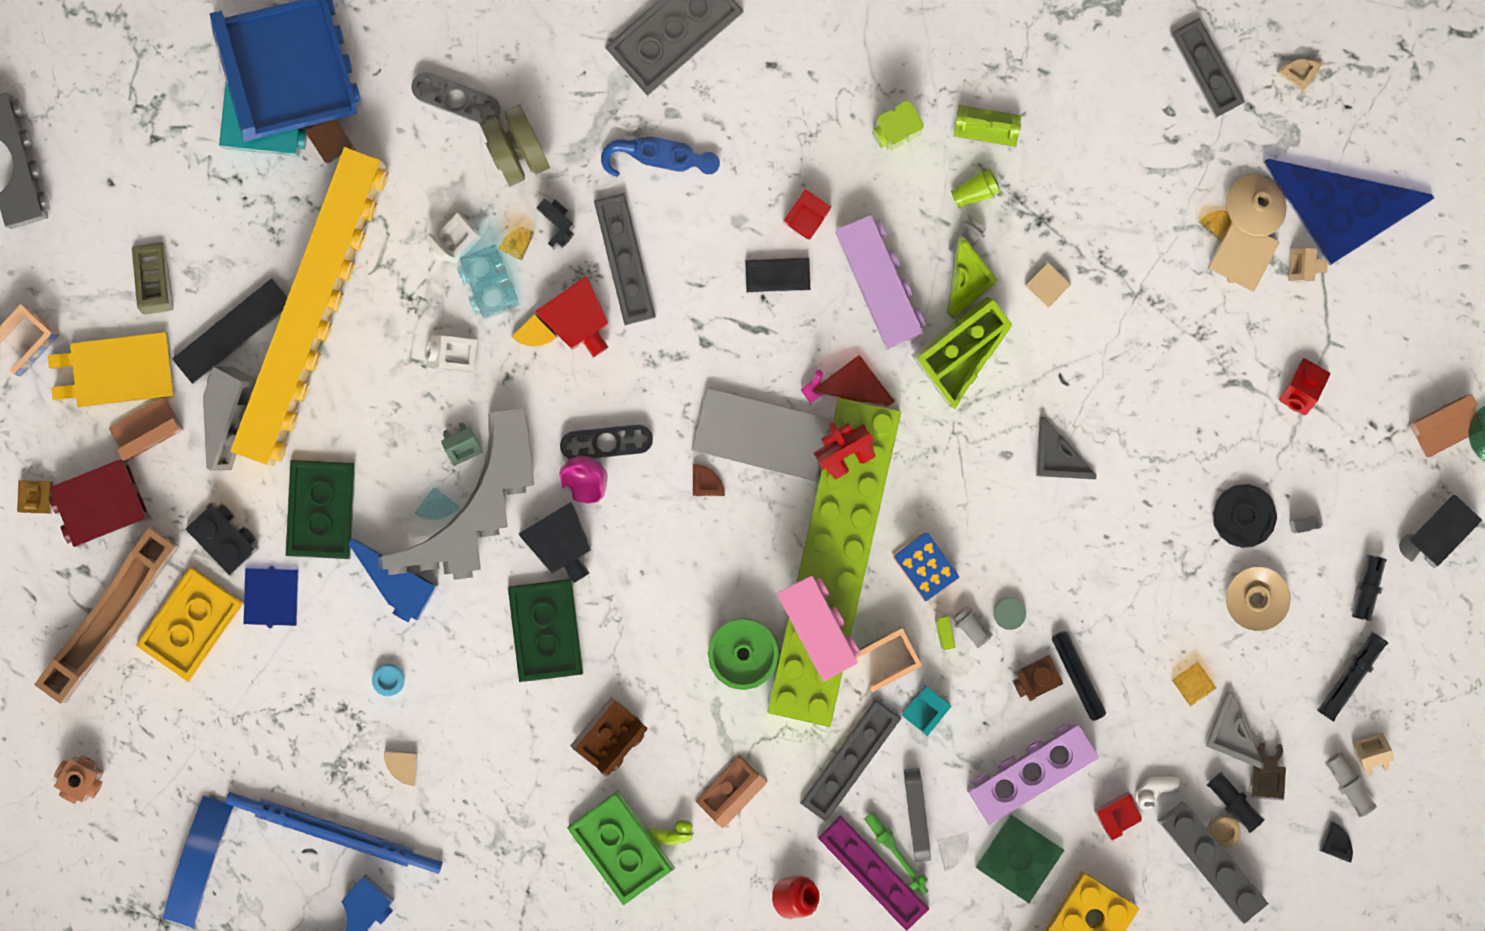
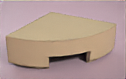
[1277,59,1323,91]
[384,751,417,786]

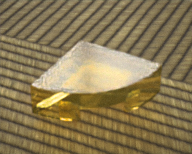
[1198,211,1231,242]
[498,227,534,261]

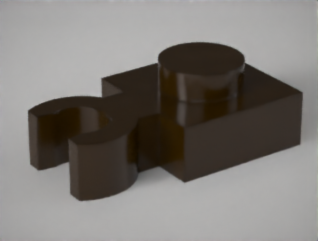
[1251,743,1286,801]

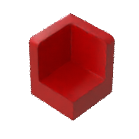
[783,189,832,240]
[1094,792,1142,841]

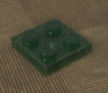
[975,814,1065,903]

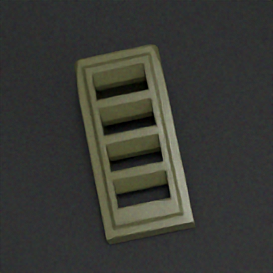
[132,243,173,314]

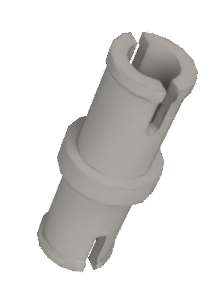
[1325,752,1377,817]

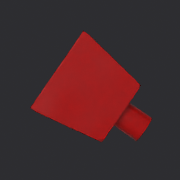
[536,276,609,358]

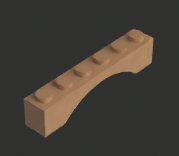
[34,527,180,704]

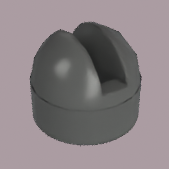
[1399,534,1420,562]

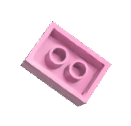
[777,575,860,681]

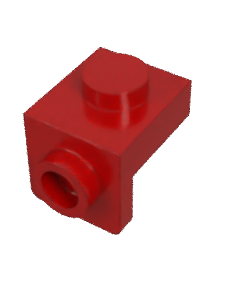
[1279,357,1331,415]

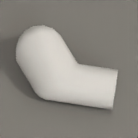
[1136,776,1179,810]

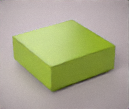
[935,616,956,650]

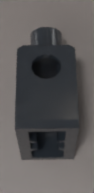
[519,502,591,583]

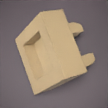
[1288,248,1328,282]
[1352,733,1394,775]

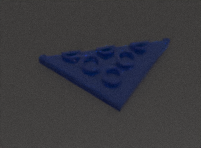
[1263,159,1434,266]

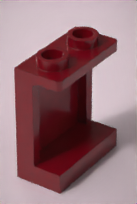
[48,459,150,547]

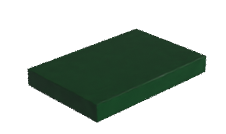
[285,460,355,559]
[508,579,583,682]

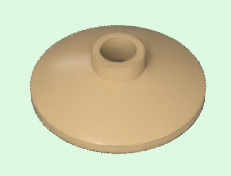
[1226,174,1287,237]
[1226,567,1291,631]

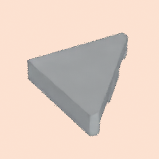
[1206,691,1264,769]

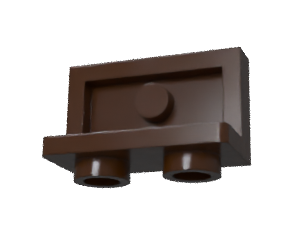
[570,696,648,777]

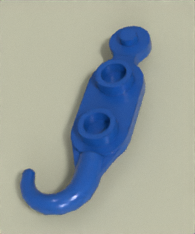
[601,137,720,177]

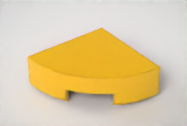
[512,315,557,347]

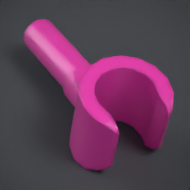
[801,370,826,404]

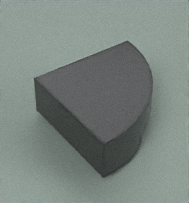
[1289,515,1323,533]

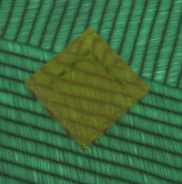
[1171,662,1217,707]

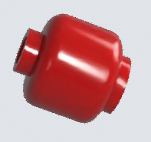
[772,875,820,919]

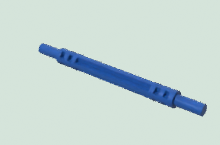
[225,792,443,874]

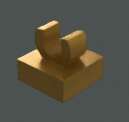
[17,480,53,514]

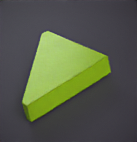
[947,236,998,319]

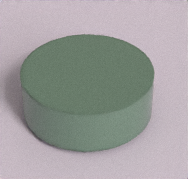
[993,598,1026,630]

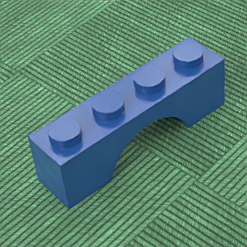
[341,874,394,931]

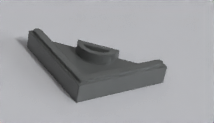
[1036,417,1097,480]

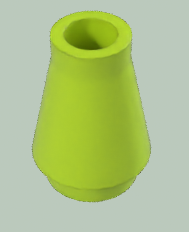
[951,169,1001,208]

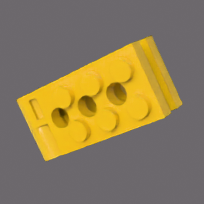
[1044,870,1140,931]

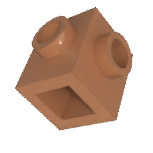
[53,755,104,804]

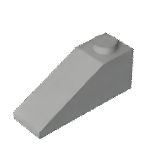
[203,366,257,471]

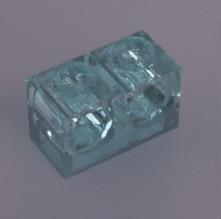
[457,244,520,319]

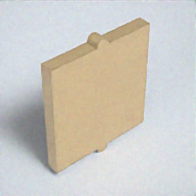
[1208,221,1280,292]

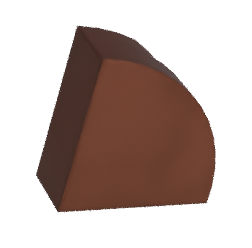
[693,464,725,496]

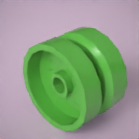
[708,618,779,690]

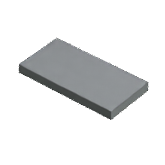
[692,388,832,481]

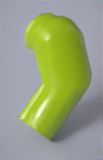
[650,820,694,845]

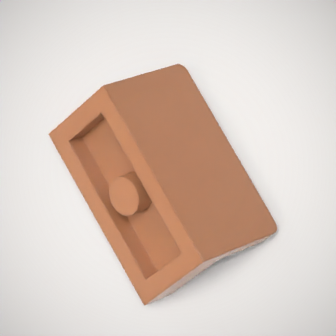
[1409,394,1484,457]
[109,397,184,461]

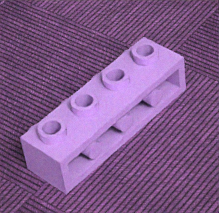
[835,215,926,350]

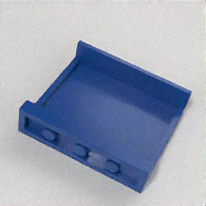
[209,0,361,142]

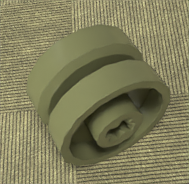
[479,104,550,187]

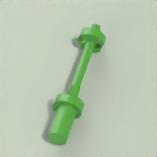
[864,811,929,894]

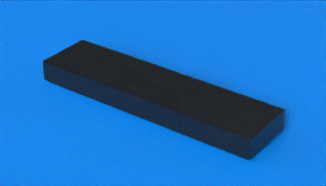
[172,278,288,384]

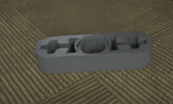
[411,72,501,123]
[903,768,931,862]

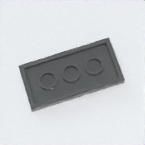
[605,0,744,97]

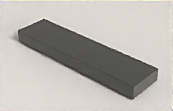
[594,193,656,326]
[800,699,902,822]

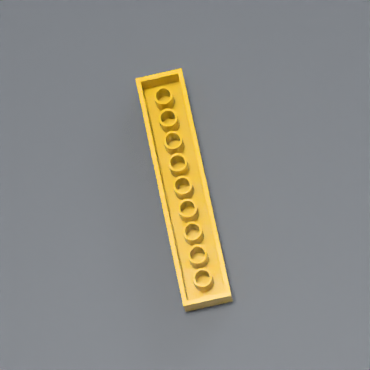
[230,147,389,466]

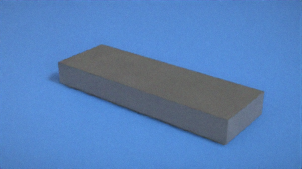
[1170,18,1245,118]

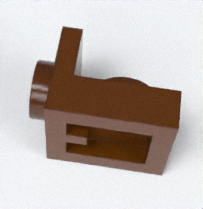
[1012,655,1063,701]

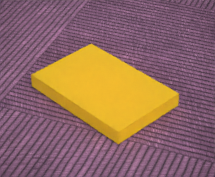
[135,566,245,682]

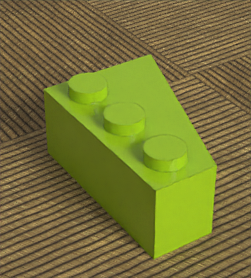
[911,297,1012,409]

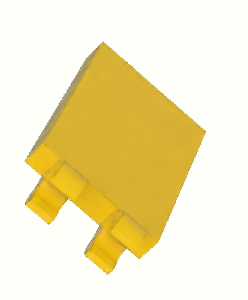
[47,332,175,408]

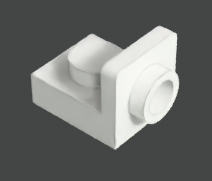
[425,335,477,372]

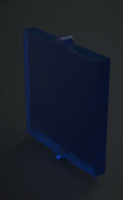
[243,566,299,628]

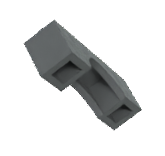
[0,92,50,229]
[1157,801,1269,924]

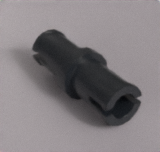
[1352,554,1387,622]
[1207,771,1265,833]

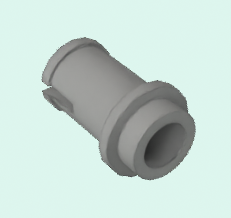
[948,218,986,254]
[953,606,993,648]

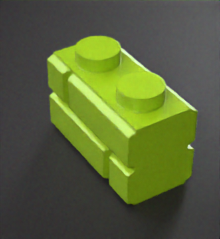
[872,100,924,151]

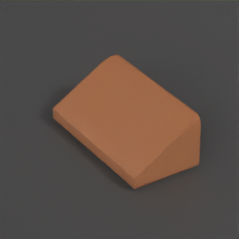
[695,755,767,828]

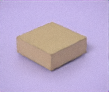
[1025,263,1071,308]

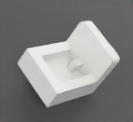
[424,213,482,264]

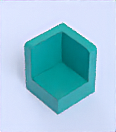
[902,685,952,736]

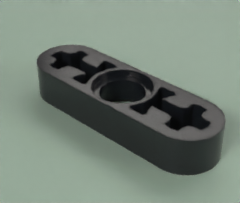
[560,425,653,459]

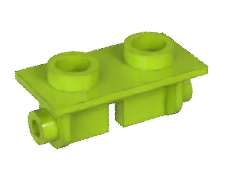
[953,105,1022,147]

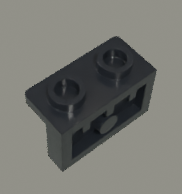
[185,502,258,576]

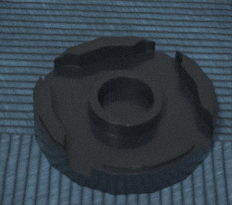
[1212,484,1277,548]

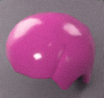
[559,456,608,504]

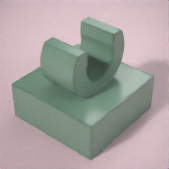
[441,422,483,466]

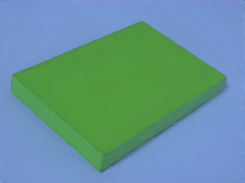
[567,790,676,905]

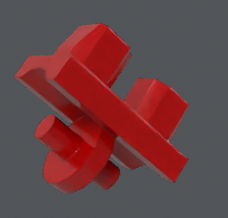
[813,421,876,479]

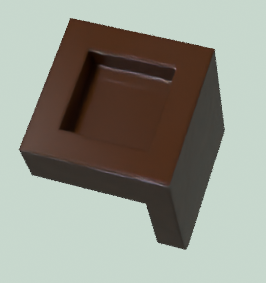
[305,120,356,163]

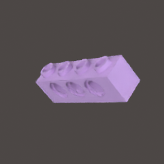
[967,722,1099,825]

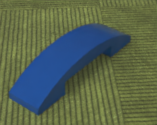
[163,796,234,928]

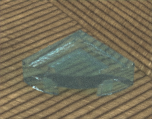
[415,487,460,519]

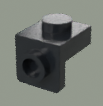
[536,198,575,250]

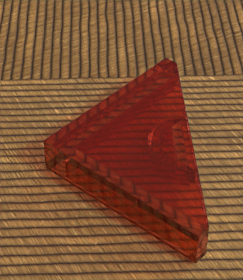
[812,355,895,407]

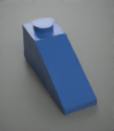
[349,539,438,623]

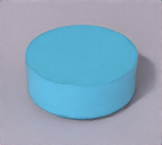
[372,664,405,696]

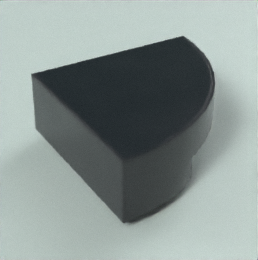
[1319,821,1353,863]

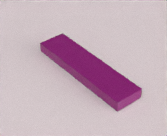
[817,815,929,931]

